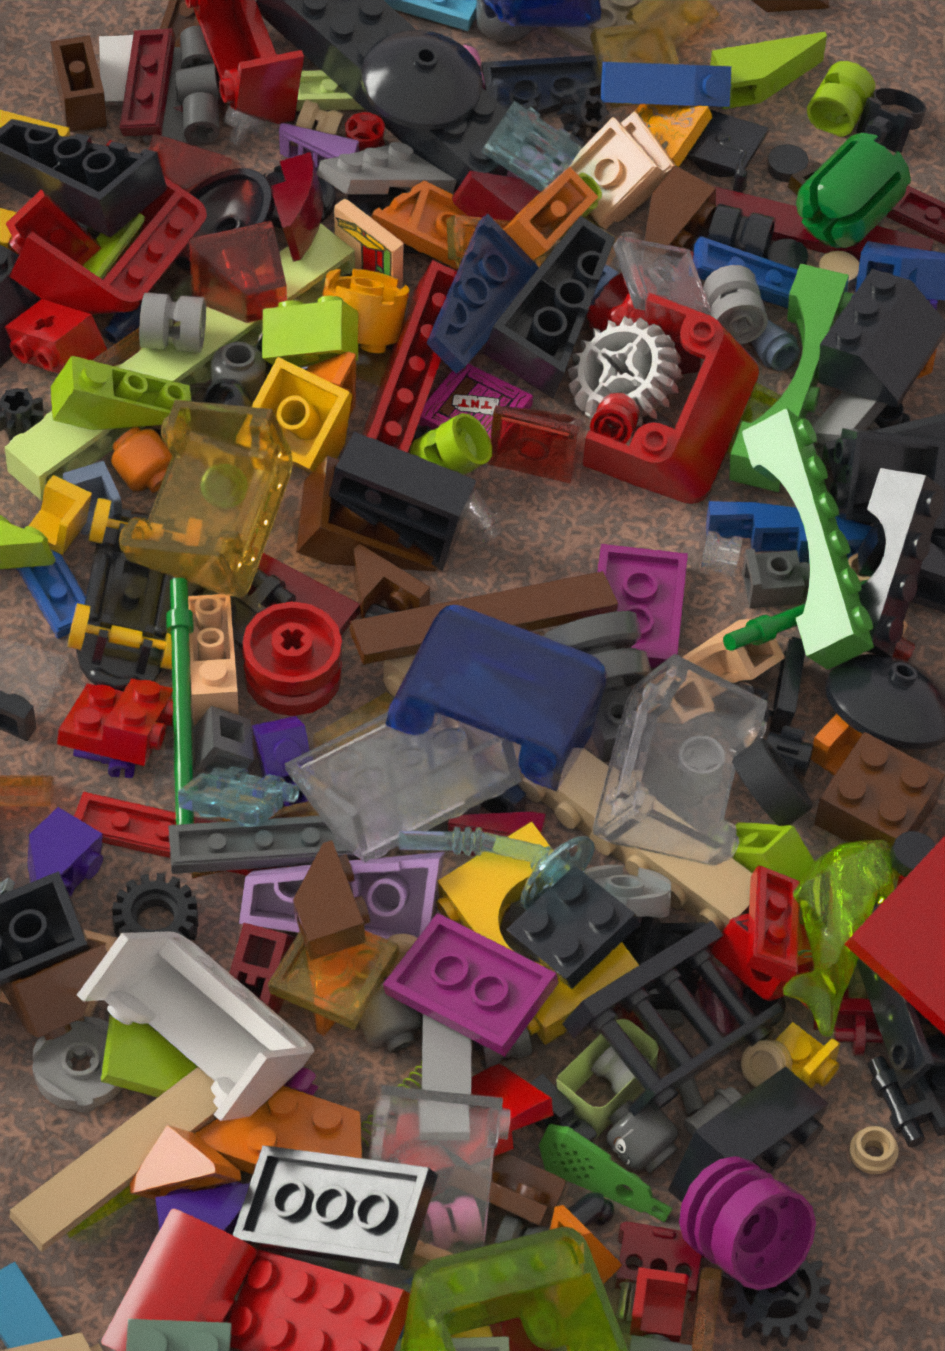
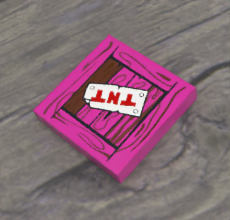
[418,364,533,454]

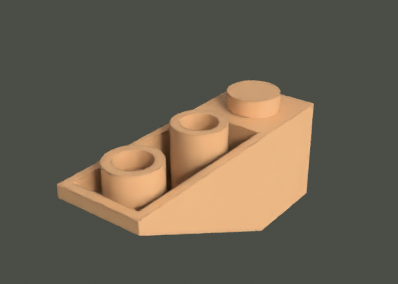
[188,594,239,726]

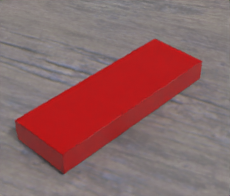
[746,865,800,984]

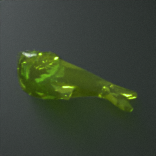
[783,840,900,1037]

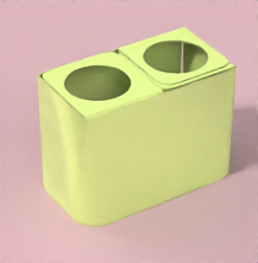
[556,1019,658,1139]

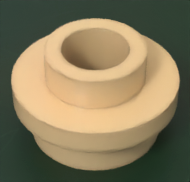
[849,1126,899,1174]

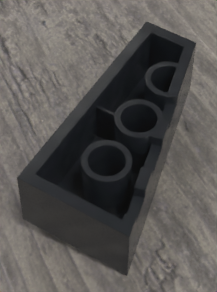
[0,119,167,238]
[483,216,615,399]

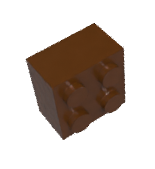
[814,732,945,865]

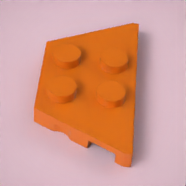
[371,180,478,270]
[195,1086,362,1174]

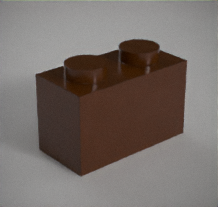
[50,35,107,132]

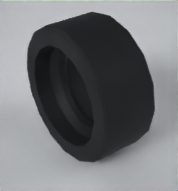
[732,738,813,826]

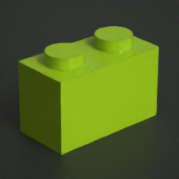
[262,296,358,367]

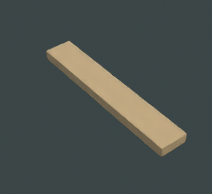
[9,1067,218,1252]

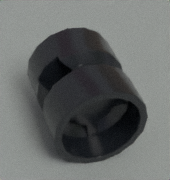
[708,203,776,259]

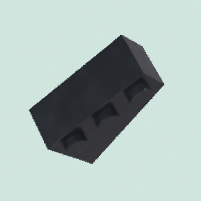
[329,432,477,572]
[668,1066,829,1202]

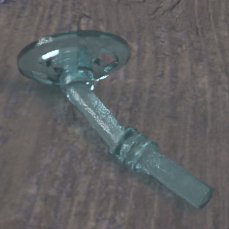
[398,827,595,910]

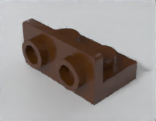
[450,1152,567,1226]

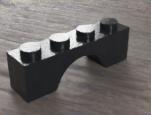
[858,468,945,657]

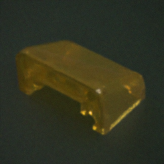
[119,400,293,597]

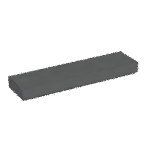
[168,813,359,874]

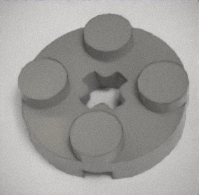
[583,865,671,918]
[32,1017,123,1113]

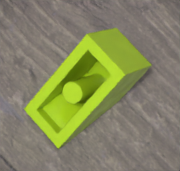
[714,822,820,894]

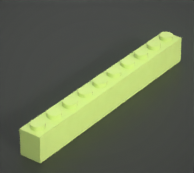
[5,223,355,501]

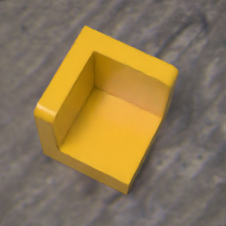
[29,475,92,555]

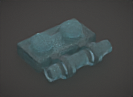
[481,101,582,192]
[178,766,299,827]

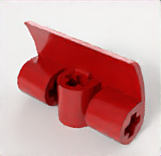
[101,1209,258,1351]

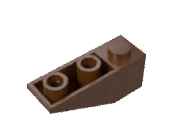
[640,165,717,287]

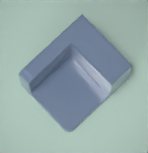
[63,461,122,535]

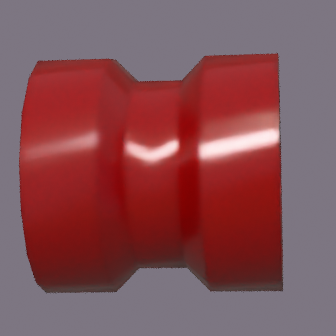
[590,393,640,444]

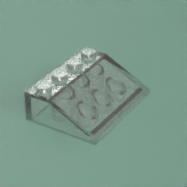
[284,686,522,863]

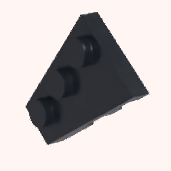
[481,55,602,120]

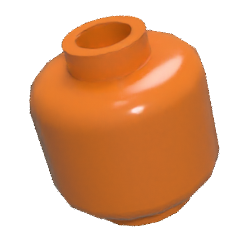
[111,427,175,493]

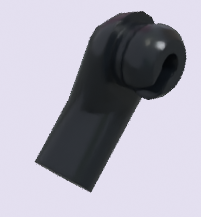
[568,1192,614,1227]

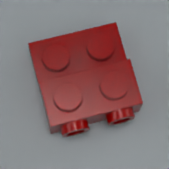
[57,678,173,766]

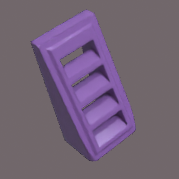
[279,123,359,168]

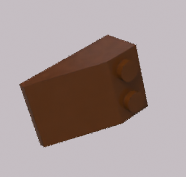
[296,456,437,572]

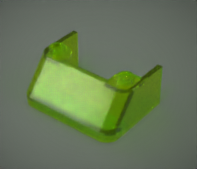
[400,1227,628,1351]

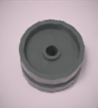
[541,611,652,702]

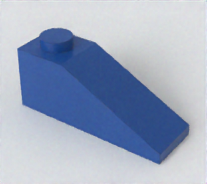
[601,62,732,107]

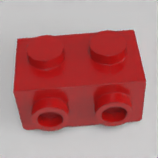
[6,189,101,266]

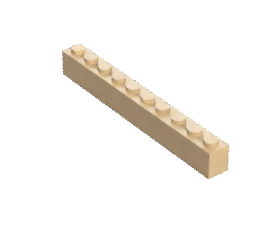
[383,648,753,933]

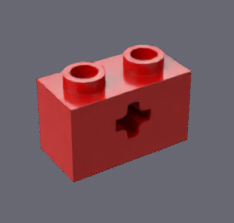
[5,299,107,374]

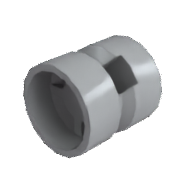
[703,265,768,344]
[139,293,206,353]

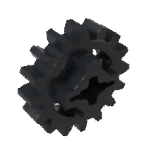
[721,1252,831,1347]

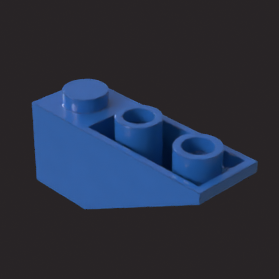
[856,241,945,300]

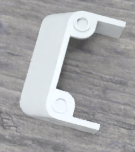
[77,932,314,1121]

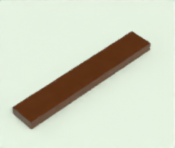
[349,571,618,665]

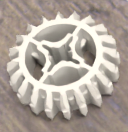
[568,316,682,427]

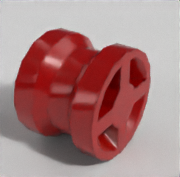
[345,112,385,152]

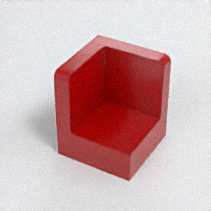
[629,1267,689,1343]

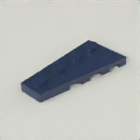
[427,214,539,374]

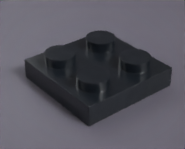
[506,865,641,989]

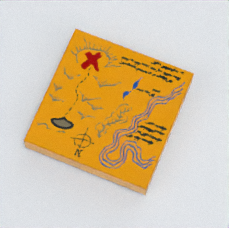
[635,104,712,167]

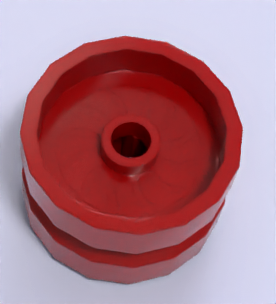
[242,601,342,716]

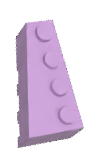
[239,852,445,945]

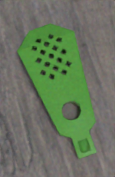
[539,1124,672,1223]

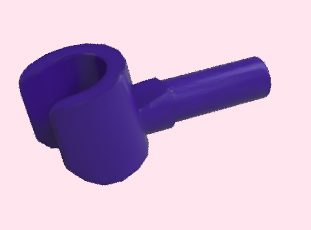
[73,749,135,778]

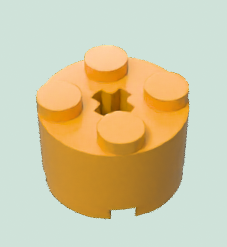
[322,269,409,353]

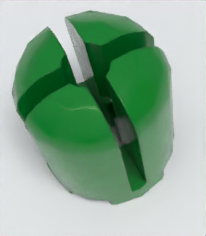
[796,133,911,248]

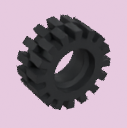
[112,873,199,941]

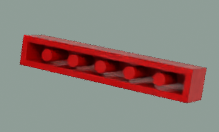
[362,260,457,453]

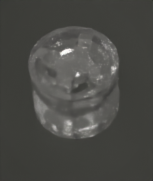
[700,530,744,580]

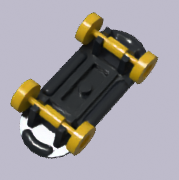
[67,498,202,692]

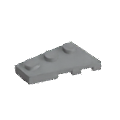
[316,142,457,194]

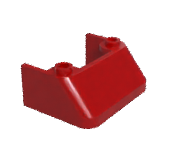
[185,0,304,125]
[9,139,207,315]
[583,293,759,504]

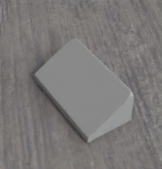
[812,391,887,445]

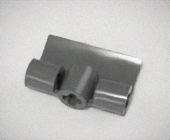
[142,26,222,146]

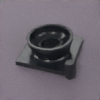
[685,110,769,193]

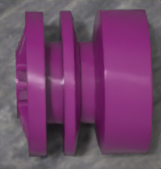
[679,1156,816,1290]

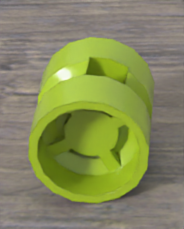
[807,61,875,137]
[410,413,492,475]

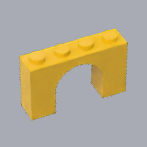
[436,822,639,1045]

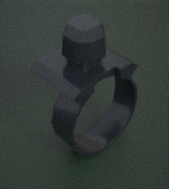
[856,88,927,153]

